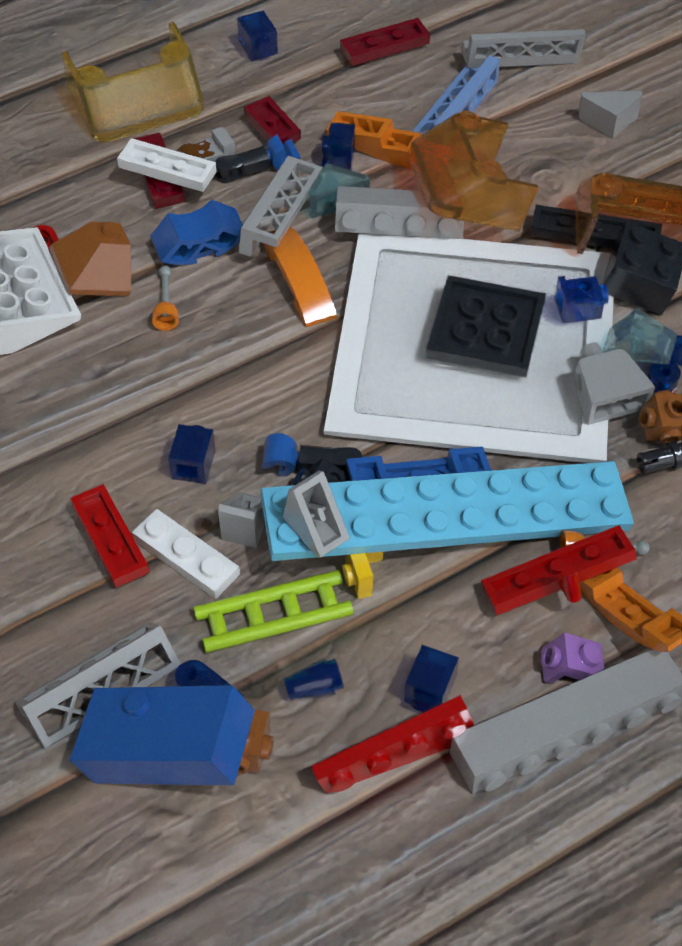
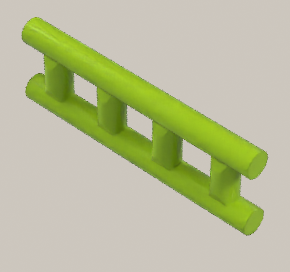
[193,569,354,653]

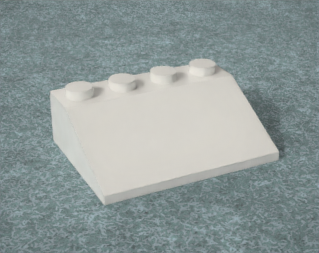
[0,227,81,355]

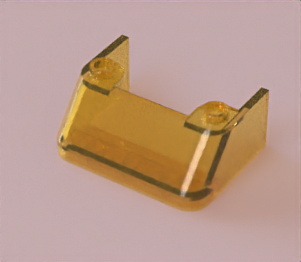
[61,22,204,142]

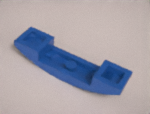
[345,446,492,481]

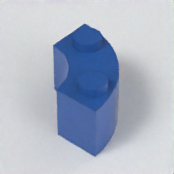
[150,199,243,265]

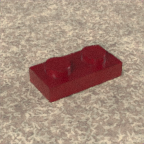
[244,96,301,144]

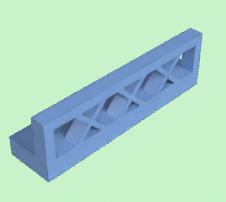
[412,55,500,146]

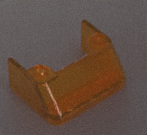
[408,111,539,232]
[575,173,682,254]

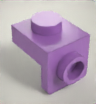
[541,632,605,684]

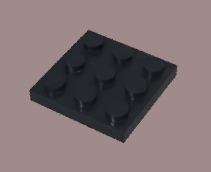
[426,275,546,378]

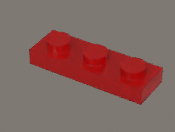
[70,484,150,588]

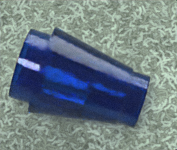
[284,657,345,700]

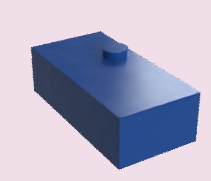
[69,685,255,785]

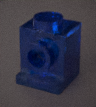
[321,123,355,173]
[554,276,609,324]

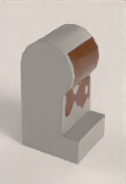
[176,126,236,173]

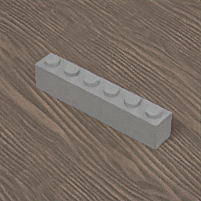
[450,649,682,794]

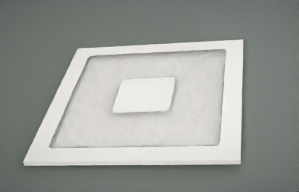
[324,233,614,463]

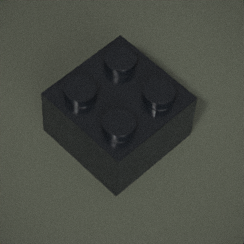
[600,221,682,315]

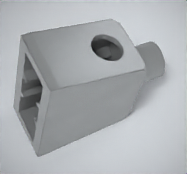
[574,342,655,425]

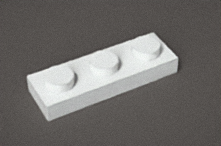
[117,138,217,192]
[132,509,240,599]

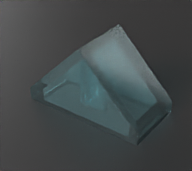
[309,163,370,219]
[602,308,677,364]

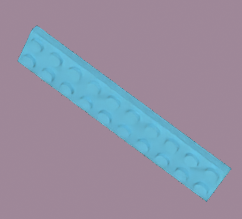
[260,461,634,561]

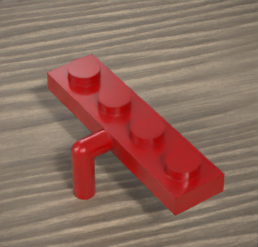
[481,525,637,615]

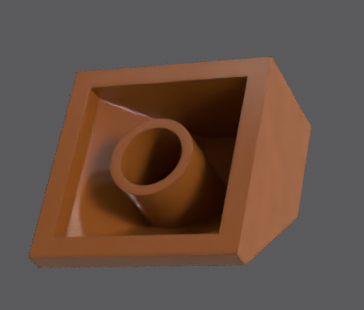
[49,221,131,296]

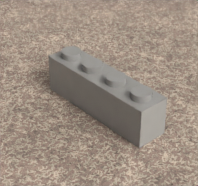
[335,186,466,239]

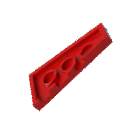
[311,695,475,793]

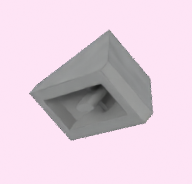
[578,90,642,139]
[283,470,350,558]
[218,492,265,548]

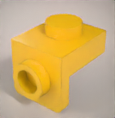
[343,552,383,599]

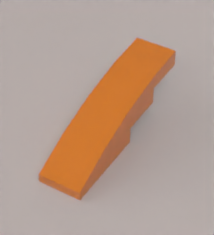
[325,111,453,176]

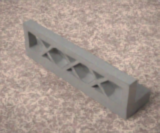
[461,29,586,68]
[239,156,323,257]
[15,622,182,748]

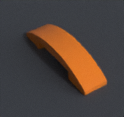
[262,227,337,328]
[579,568,682,652]

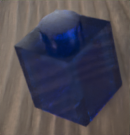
[237,10,278,61]
[168,424,216,484]
[404,644,459,713]

